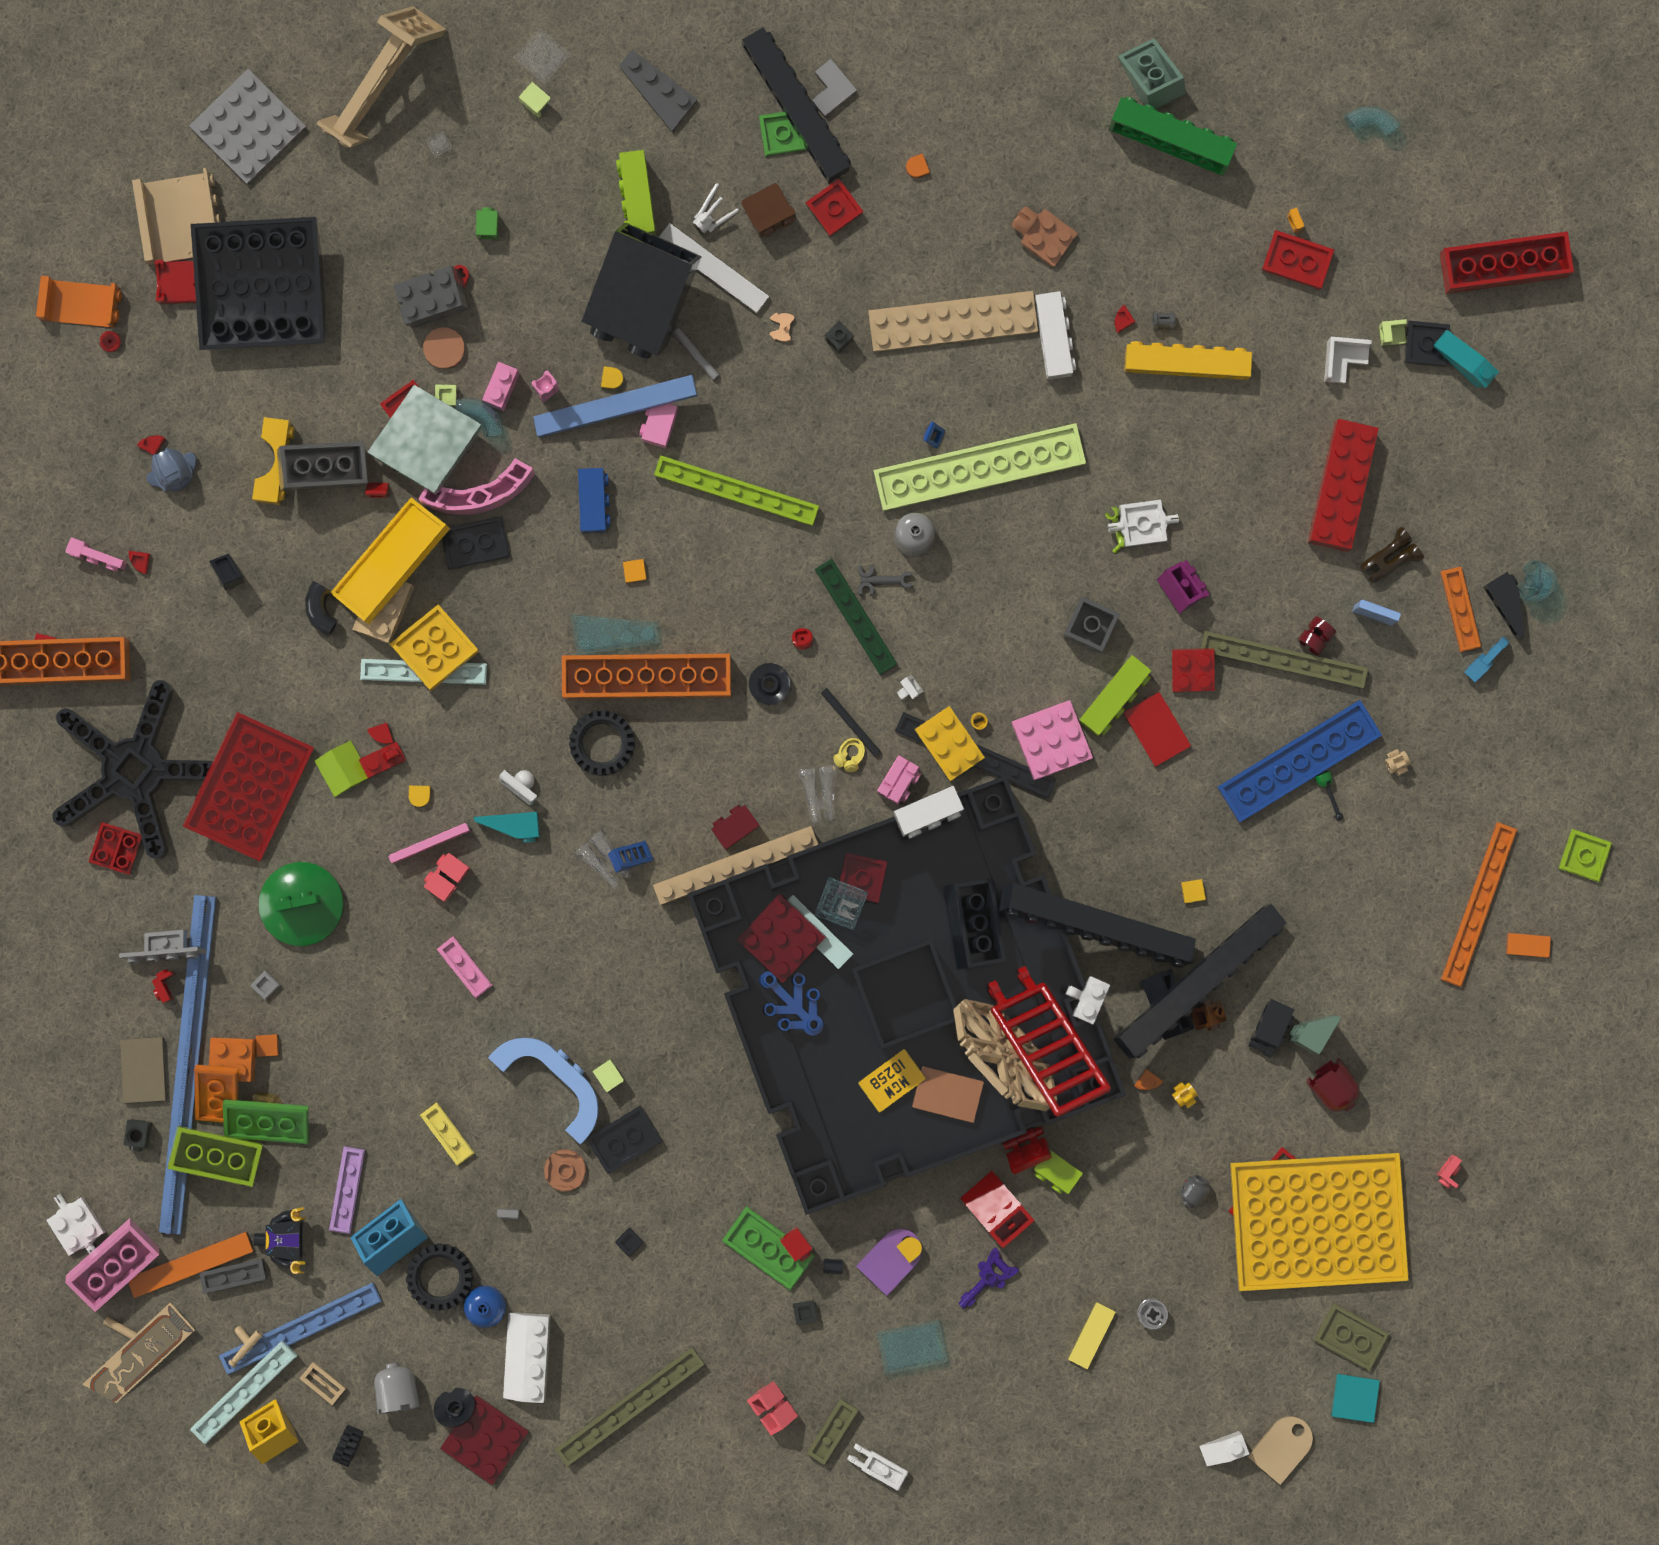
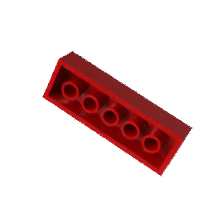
[1440,231,1574,294]
[1307,418,1379,552]

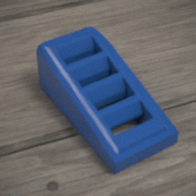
[608,841,653,873]

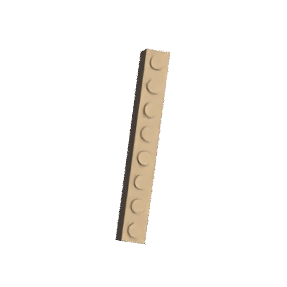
[653,826,818,905]

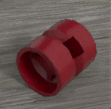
[1297,616,1337,656]

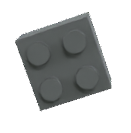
[1063,597,1120,654]

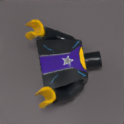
[253,1207,306,1274]

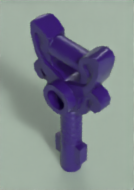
[958,1247,1019,1309]

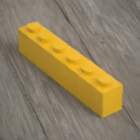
[1124,341,1252,380]

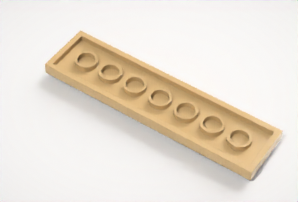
[868,291,1038,352]

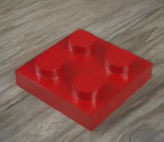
[805,179,863,237]
[1172,648,1215,692]

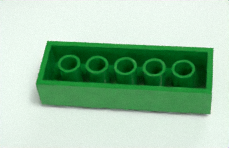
[1109,97,1237,176]

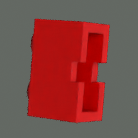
[780,1226,812,1262]

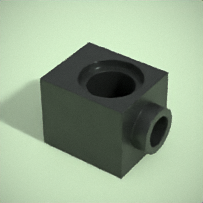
[824,320,854,354]
[124,1119,152,1151]

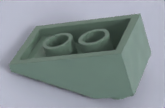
[1118,38,1186,109]

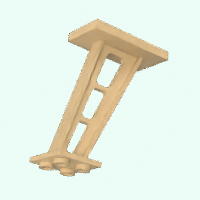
[317,6,447,148]

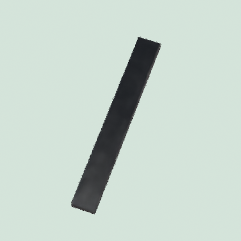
[895,712,1057,799]

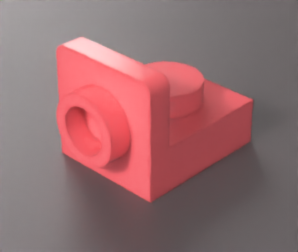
[1437,1155,1462,1189]

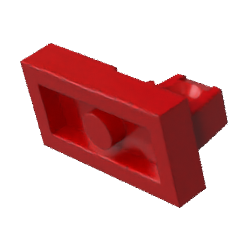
[359,742,406,779]

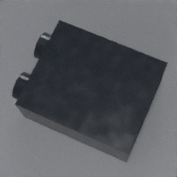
[581,222,702,359]

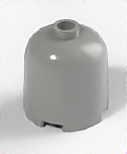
[894,513,935,556]
[374,1363,420,1414]

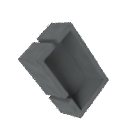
[393,266,469,328]

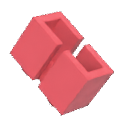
[424,853,471,902]
[747,1381,798,1435]

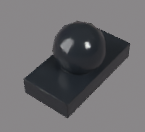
[209,553,244,590]

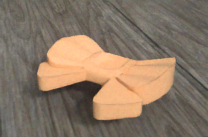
[770,313,795,342]

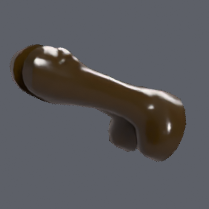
[1360,526,1424,584]

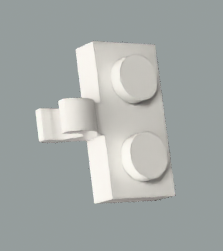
[1066,976,1110,1024]

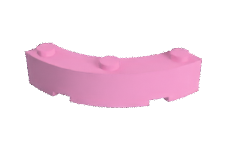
[419,458,535,515]

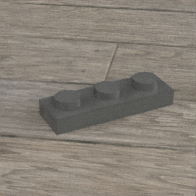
[199,1258,267,1294]

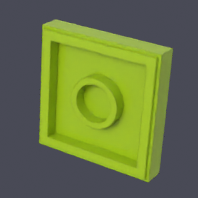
[1558,829,1612,882]

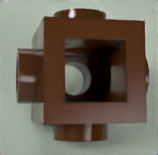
[1191,999,1227,1031]

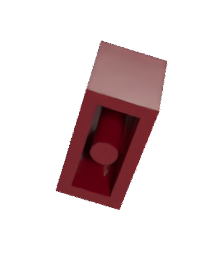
[711,804,760,850]

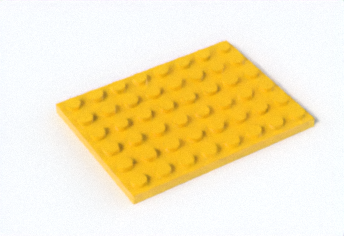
[1230,1153,1408,1291]

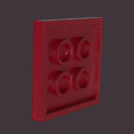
[737,893,827,983]
[440,1395,529,1485]

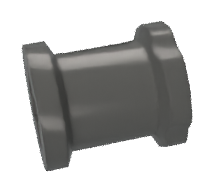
[1153,311,1175,330]

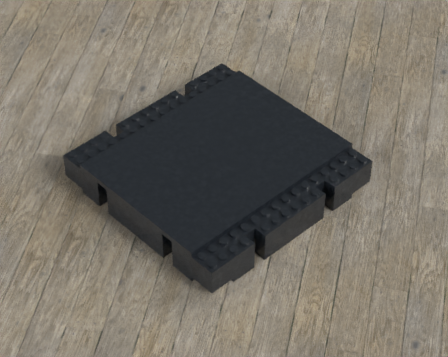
[687,775,1126,1215]

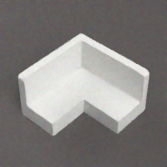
[1324,337,1372,384]

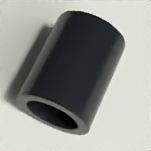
[823,1259,843,1274]

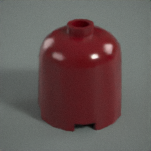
[1306,1058,1360,1112]

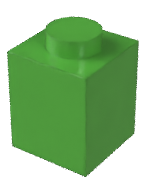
[476,207,499,240]

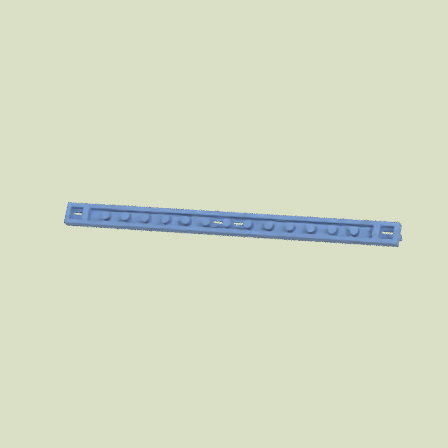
[159,895,216,1234]

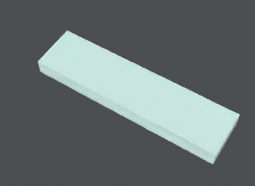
[788,895,853,969]

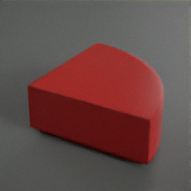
[1114,304,1135,334]
[137,435,166,455]
[129,551,150,575]
[367,723,394,744]

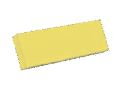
[420,1102,474,1166]
[1068,1302,1116,1369]

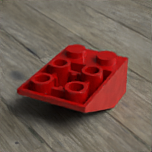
[960,1171,1035,1248]

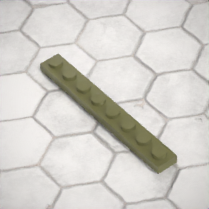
[1200,631,1368,689]
[555,1347,705,1467]

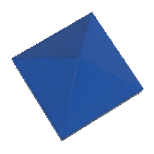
[923,422,945,449]

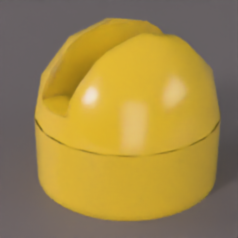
[970,712,988,730]

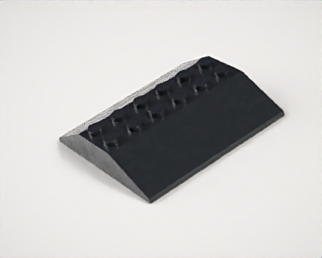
[191,217,325,350]

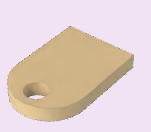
[1247,1416,1313,1485]

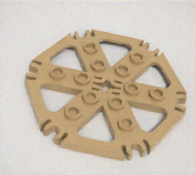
[953,999,1057,1111]

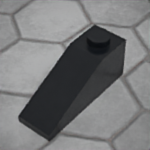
[1483,571,1524,640]

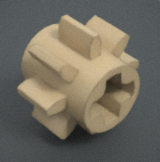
[1384,749,1411,776]

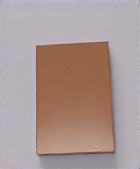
[912,1066,984,1123]

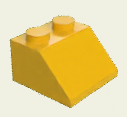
[239,1399,299,1464]

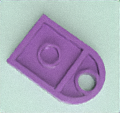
[856,1229,922,1296]

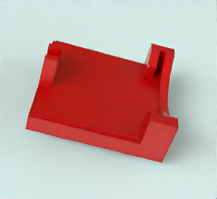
[155,260,196,304]

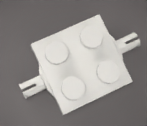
[1108,500,1179,547]
[46,1193,106,1256]

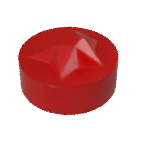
[99,331,121,352]
[792,628,813,650]

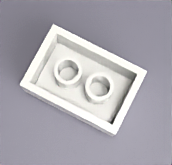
[893,786,964,839]

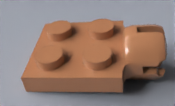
[1012,207,1078,267]

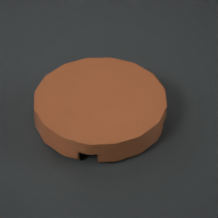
[423,327,465,369]
[544,1149,586,1192]

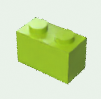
[1033,1150,1083,1195]

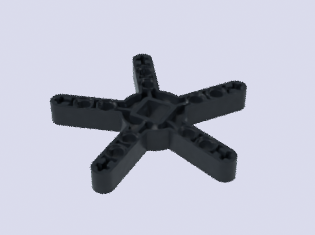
[52,680,213,859]

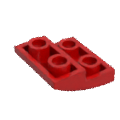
[88,822,142,875]

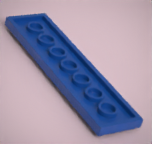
[1217,700,1382,823]

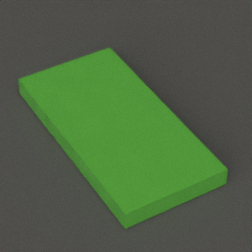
[223,1099,310,1144]
[722,1206,815,1290]

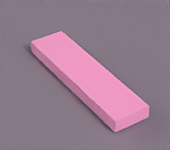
[388,823,471,864]

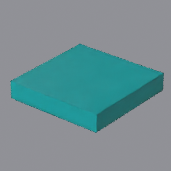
[1331,1373,1380,1423]

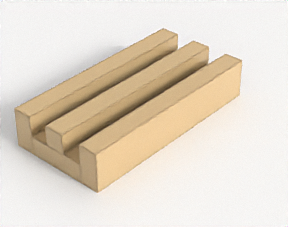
[299,1361,346,1405]

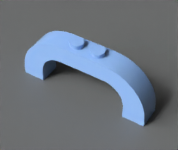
[488,1038,599,1144]

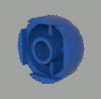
[464,1285,506,1328]

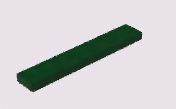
[814,559,898,675]

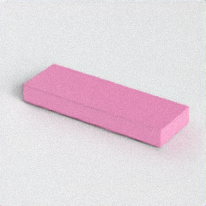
[437,936,493,998]

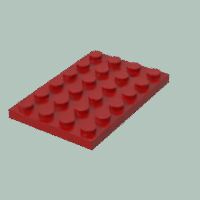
[182,712,314,861]

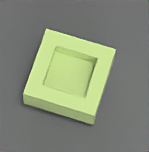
[435,385,457,407]

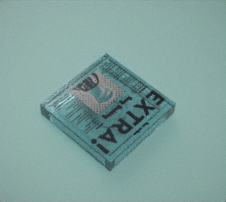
[814,877,868,930]

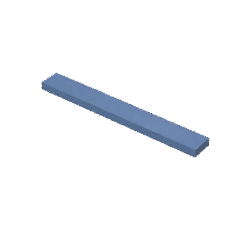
[533,375,698,438]
[219,1282,382,1375]

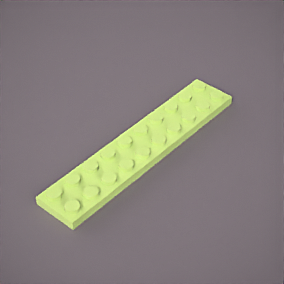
[873,423,1086,511]

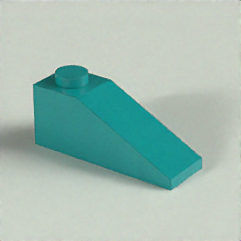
[1433,330,1499,388]
[474,812,540,843]

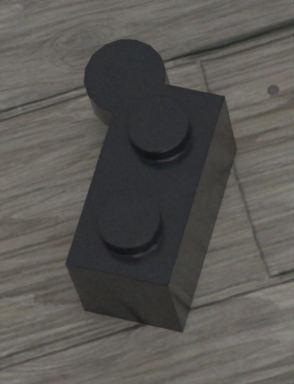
[1248,999,1295,1058]

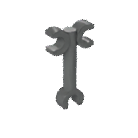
[858,565,912,595]

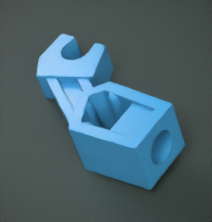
[1464,635,1509,682]

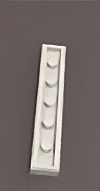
[659,223,769,314]

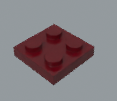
[837,853,887,903]

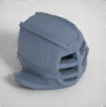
[146,448,197,492]

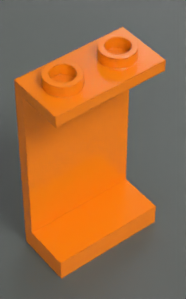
[36,276,122,328]

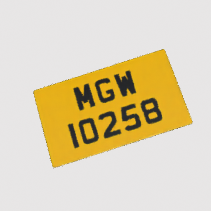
[858,1049,926,1112]

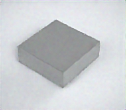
[250,970,280,1000]
[497,1208,520,1219]

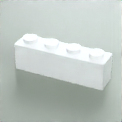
[1035,291,1076,380]

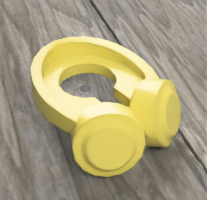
[833,738,865,772]

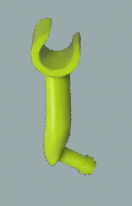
[1105,507,1125,553]

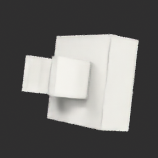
[897,675,924,699]

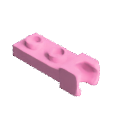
[531,370,560,403]
[66,537,127,572]

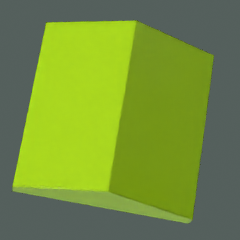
[315,740,368,797]

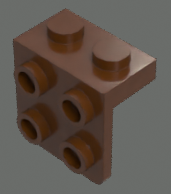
[742,183,796,238]

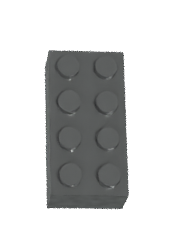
[277,441,368,491]

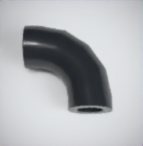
[305,581,338,638]

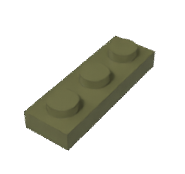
[806,1398,858,1465]

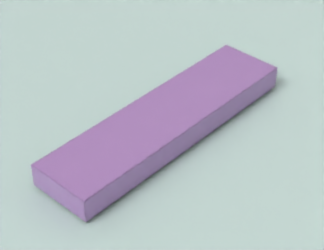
[329,1146,365,1234]

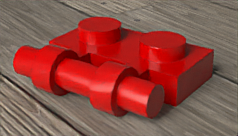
[1003,1126,1052,1175]

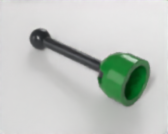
[1315,771,1343,821]

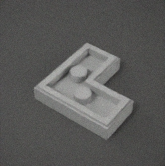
[812,59,857,117]

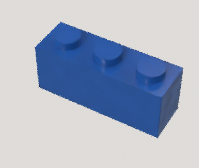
[578,468,611,534]

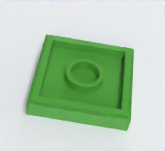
[759,112,806,157]

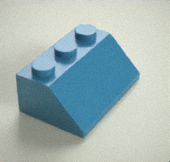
[350,1199,428,1276]

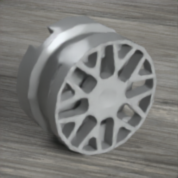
[1137,1299,1168,1329]

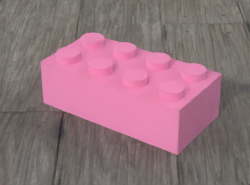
[65,1218,159,1312]

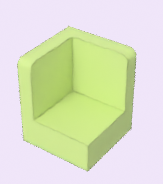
[519,82,550,118]
[1379,319,1407,346]
[593,1059,624,1092]

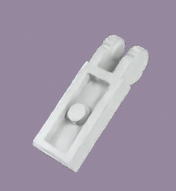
[847,1443,909,1491]

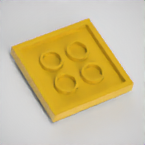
[390,604,479,692]

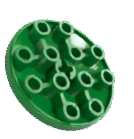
[259,862,344,946]

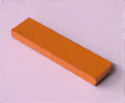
[1440,567,1481,652]

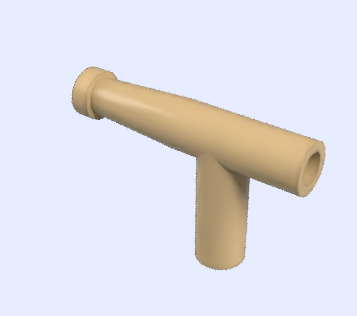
[228,1326,263,1368]

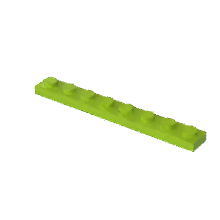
[654,455,819,527]

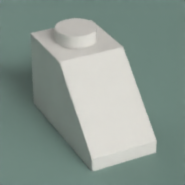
[1199,1431,1249,1466]

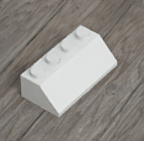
[503,1312,551,1403]

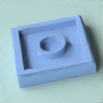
[1352,599,1401,626]

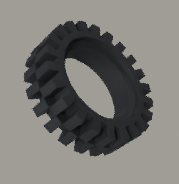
[569,710,635,776]
[406,1243,473,1311]

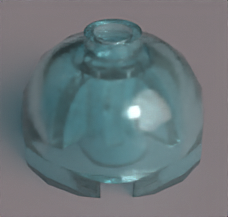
[1519,560,1558,603]

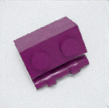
[1156,560,1210,614]

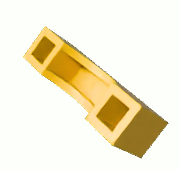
[252,417,294,505]

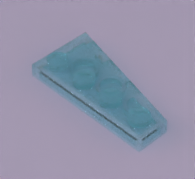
[571,614,660,655]

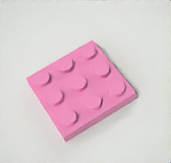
[1011,700,1093,781]

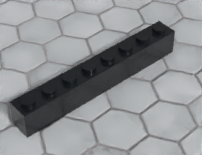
[742,27,851,184]

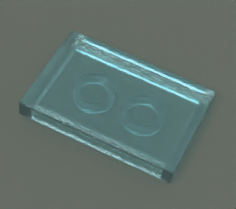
[877,1320,947,1375]

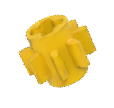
[1172,1082,1198,1108]

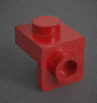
[151,969,176,1003]

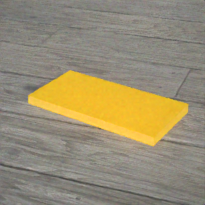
[330,498,450,625]

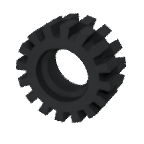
[332,1425,364,1467]

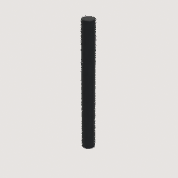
[821,688,881,757]

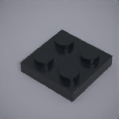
[1404,321,1450,367]

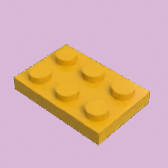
[915,706,985,781]

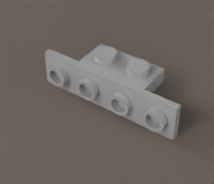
[119,930,206,964]

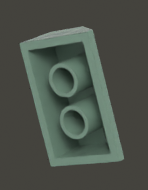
[1288,1015,1341,1055]

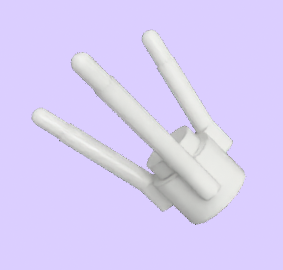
[692,183,739,234]

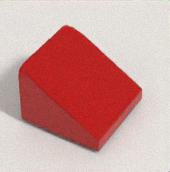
[365,482,389,498]

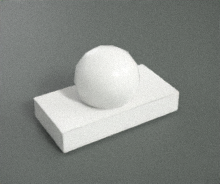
[499,770,537,806]

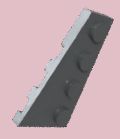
[619,50,697,132]

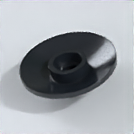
[749,663,791,705]
[433,1388,475,1428]

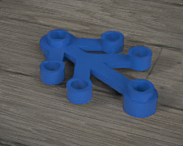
[759,971,823,1036]

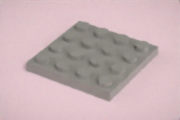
[189,69,307,185]

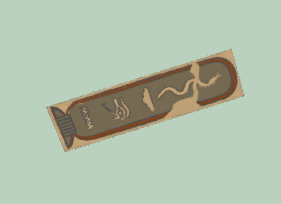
[82,1303,195,1403]

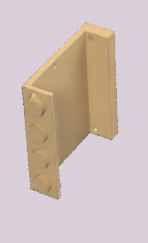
[132,168,221,265]

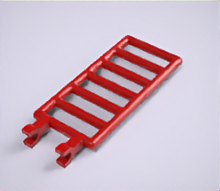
[988,966,1111,1117]

